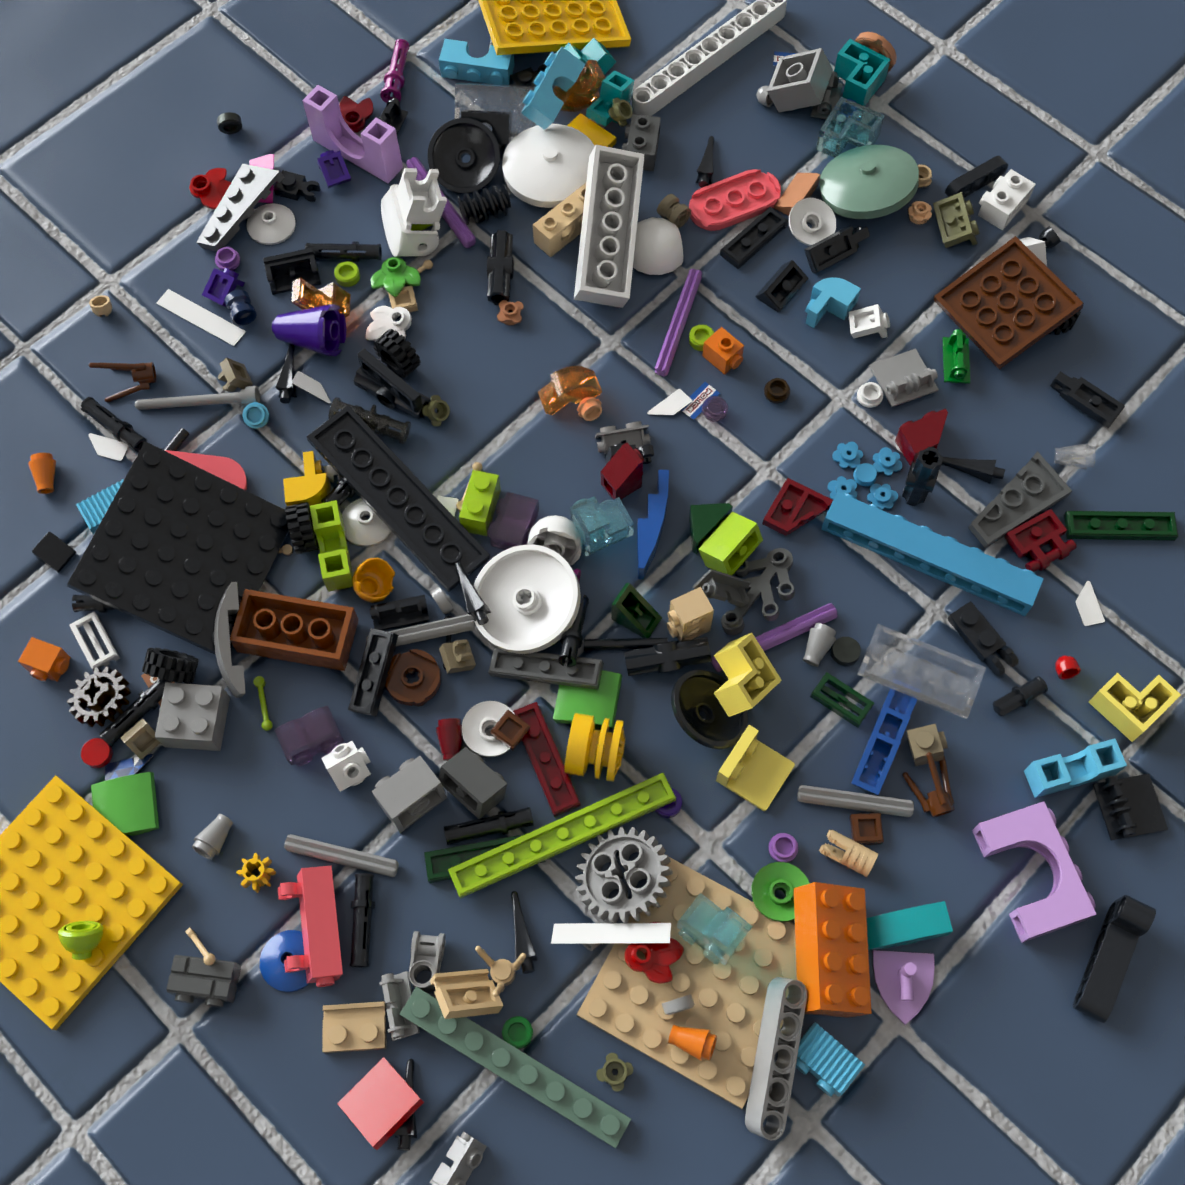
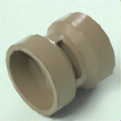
[657,194,691,228]

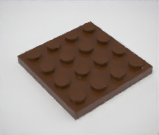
[934,236,1084,370]

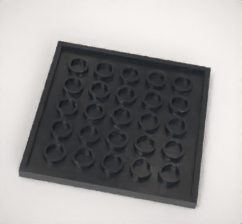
[67,441,289,655]

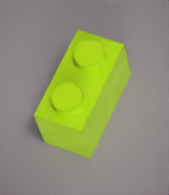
[459,470,501,536]
[698,512,763,576]

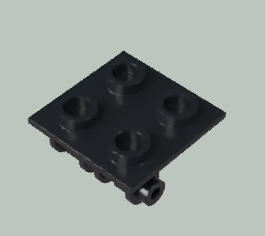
[1093,774,1168,841]

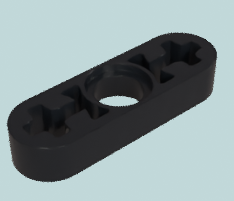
[945,155,1008,198]

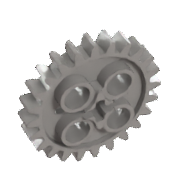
[575,827,673,924]

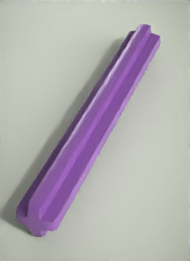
[406,157,476,248]
[655,268,702,377]
[711,603,837,672]

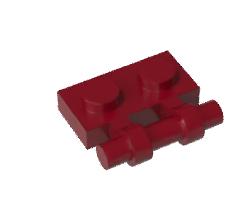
[1004,509,1077,572]

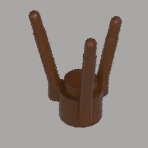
[89,362,157,403]
[902,752,955,817]

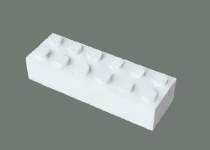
[574,145,644,308]

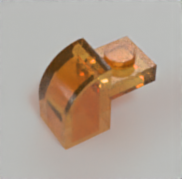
[553,59,605,112]
[291,278,351,317]
[538,366,602,415]

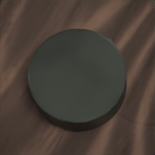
[217,112,242,134]
[831,637,861,666]

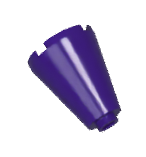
[272,304,347,356]

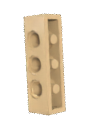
[533,183,586,257]

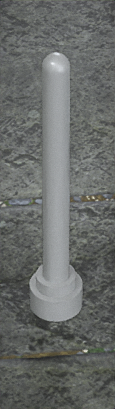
[135,386,260,410]

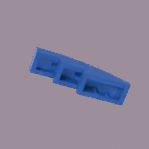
[637,470,669,579]
[851,681,920,796]

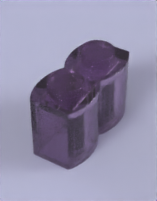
[487,492,539,550]
[275,706,344,766]

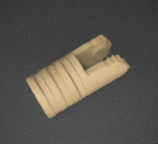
[819,830,878,877]

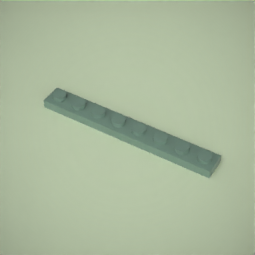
[399,987,631,1148]

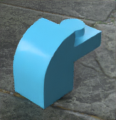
[805,277,861,328]

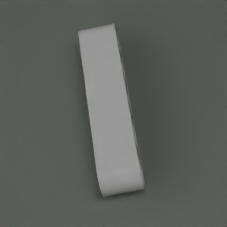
[745,977,807,1141]

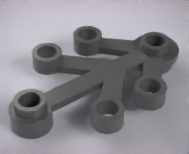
[721,548,795,635]

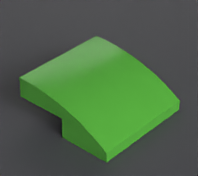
[553,670,622,729]
[91,772,159,836]

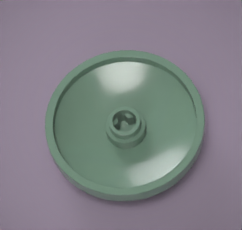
[819,145,919,219]

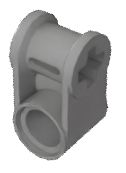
[409,931,445,993]

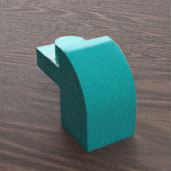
[564,38,617,83]
[586,70,635,127]

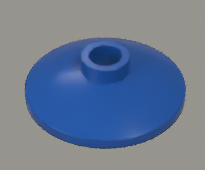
[260,930,308,992]

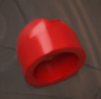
[1055,655,1081,679]

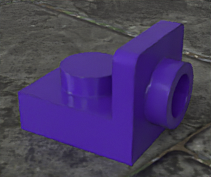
[317,150,351,188]
[202,267,245,307]

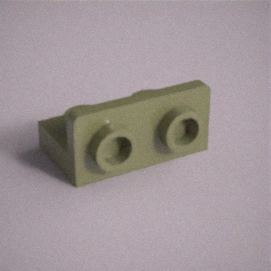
[933,192,980,248]

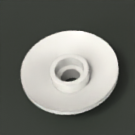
[789,198,836,246]
[247,203,296,245]
[342,498,392,547]
[462,701,515,757]

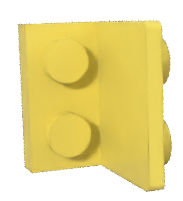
[716,725,795,811]

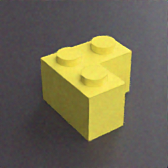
[714,633,782,717]
[1089,673,1181,742]

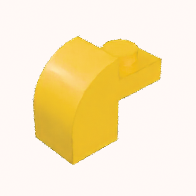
[283,451,331,507]

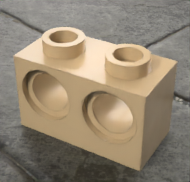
[666,587,714,642]

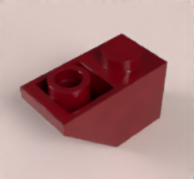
[895,408,948,466]
[601,442,644,503]

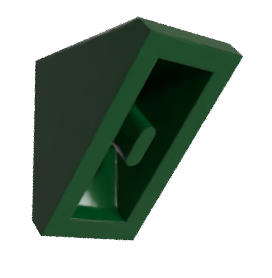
[689,503,733,554]
[611,583,662,638]

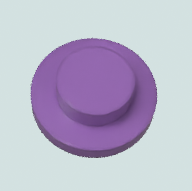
[215,247,241,271]
[768,833,798,863]

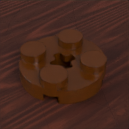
[385,649,441,707]

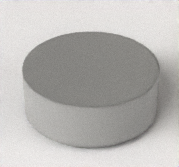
[430,586,454,614]
[662,994,695,1015]

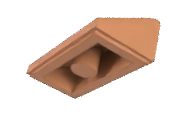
[774,173,820,216]

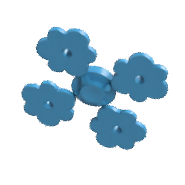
[827,442,902,510]

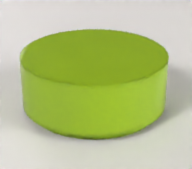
[334,261,360,287]
[689,325,714,351]

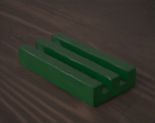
[810,672,874,728]

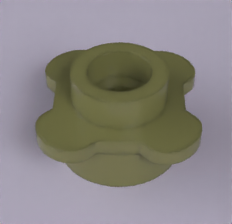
[608,98,633,127]
[422,395,450,426]
[596,1053,633,1092]

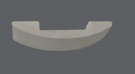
[214,582,245,698]

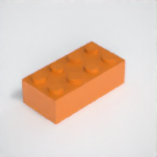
[794,882,872,1018]

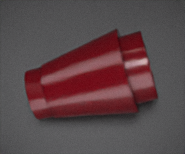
[436,718,463,761]

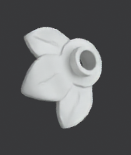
[366,306,412,341]

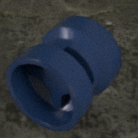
[224,290,257,326]

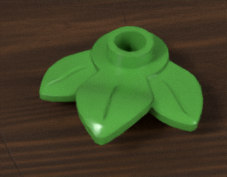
[371,257,421,297]

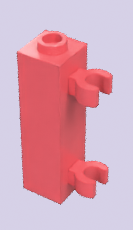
[278,865,343,987]

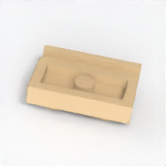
[430,969,503,1019]
[322,1001,386,1053]

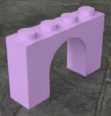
[302,85,403,184]
[972,801,1096,943]

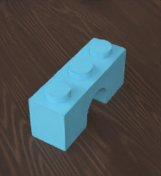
[439,39,515,86]
[521,47,585,130]
[1024,738,1127,798]

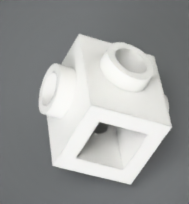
[321,741,371,792]

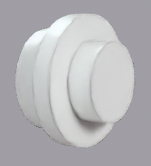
[857,382,883,408]

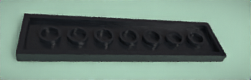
[307,405,490,592]

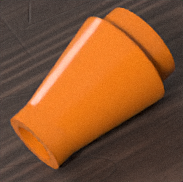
[28,453,56,494]
[668,1025,717,1061]

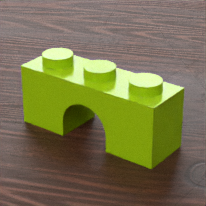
[310,500,353,592]

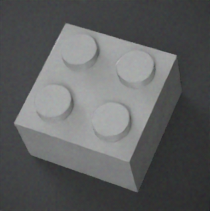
[767,48,833,112]
[155,682,230,751]
[371,756,447,833]

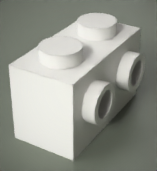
[978,169,1036,231]

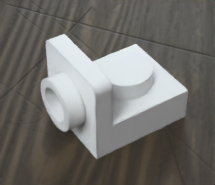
[849,304,890,338]

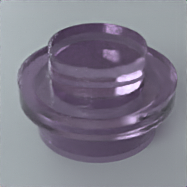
[702,396,728,422]

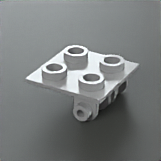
[869,349,939,407]

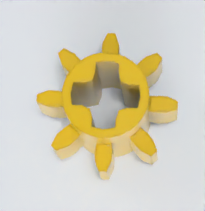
[236,853,276,893]

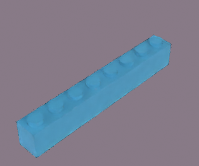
[821,491,1044,616]

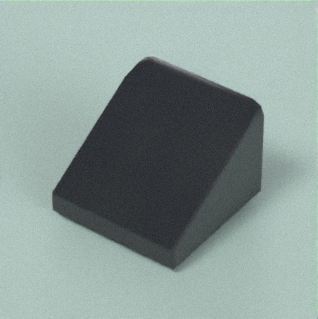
[32,532,76,573]

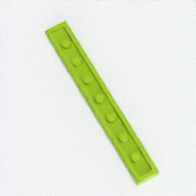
[448,773,676,899]

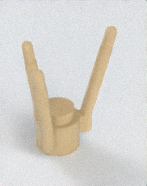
[475,946,526,997]

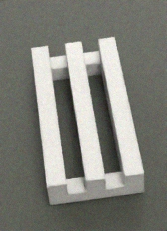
[69,611,120,671]

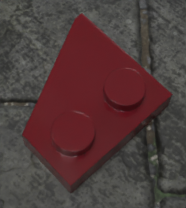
[762,478,833,536]

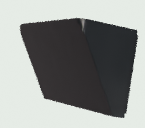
[755,260,809,312]

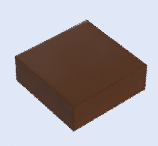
[490,710,531,751]
[850,813,884,845]

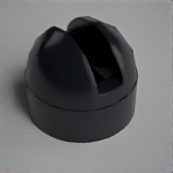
[1039,226,1061,248]

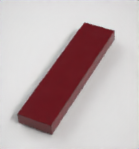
[513,702,581,817]

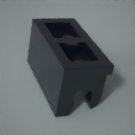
[263,248,321,295]

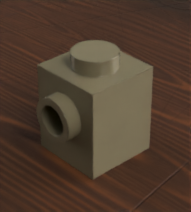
[907,724,948,767]

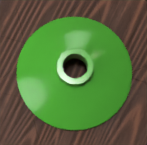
[751,862,810,922]

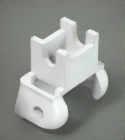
[381,168,447,257]

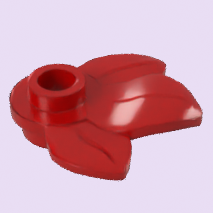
[189,168,231,209]
[625,922,684,984]

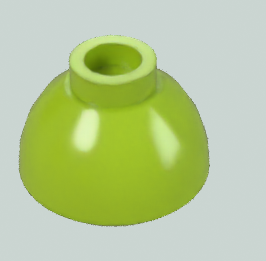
[58,921,104,960]

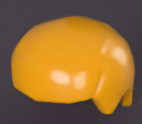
[352,557,395,603]

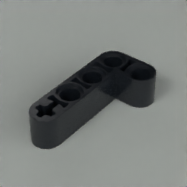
[1073,895,1156,1023]

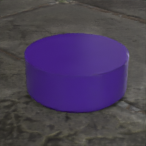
[654,788,682,818]

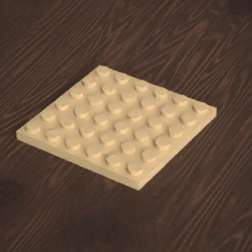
[577,854,797,1109]

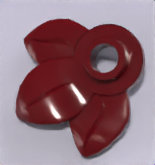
[339,96,374,133]

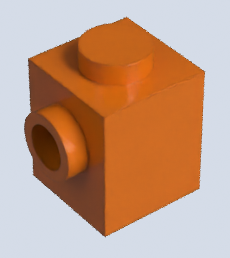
[702,327,744,375]
[18,637,71,682]

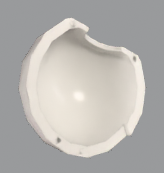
[633,217,683,275]

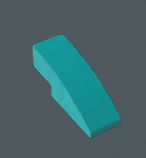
[866,901,953,951]

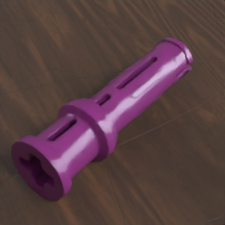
[380,39,410,103]

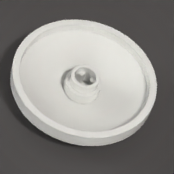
[502,124,595,208]
[473,545,581,654]

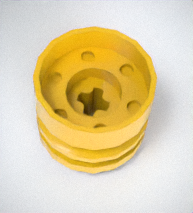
[564,713,626,782]

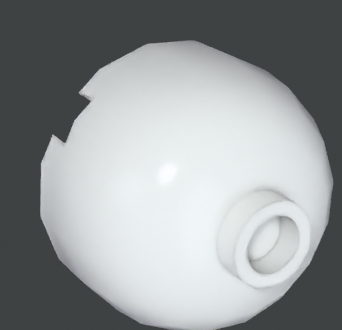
[527,515,582,566]

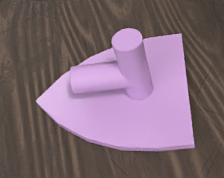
[873,950,934,1025]

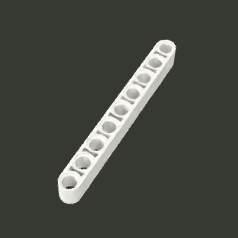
[632,0,787,116]

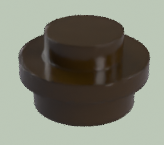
[764,378,790,403]

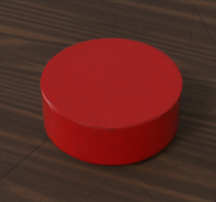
[81,738,113,768]

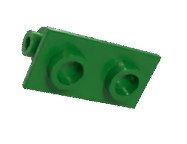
[942,329,970,384]

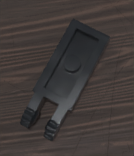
[947,601,1019,676]

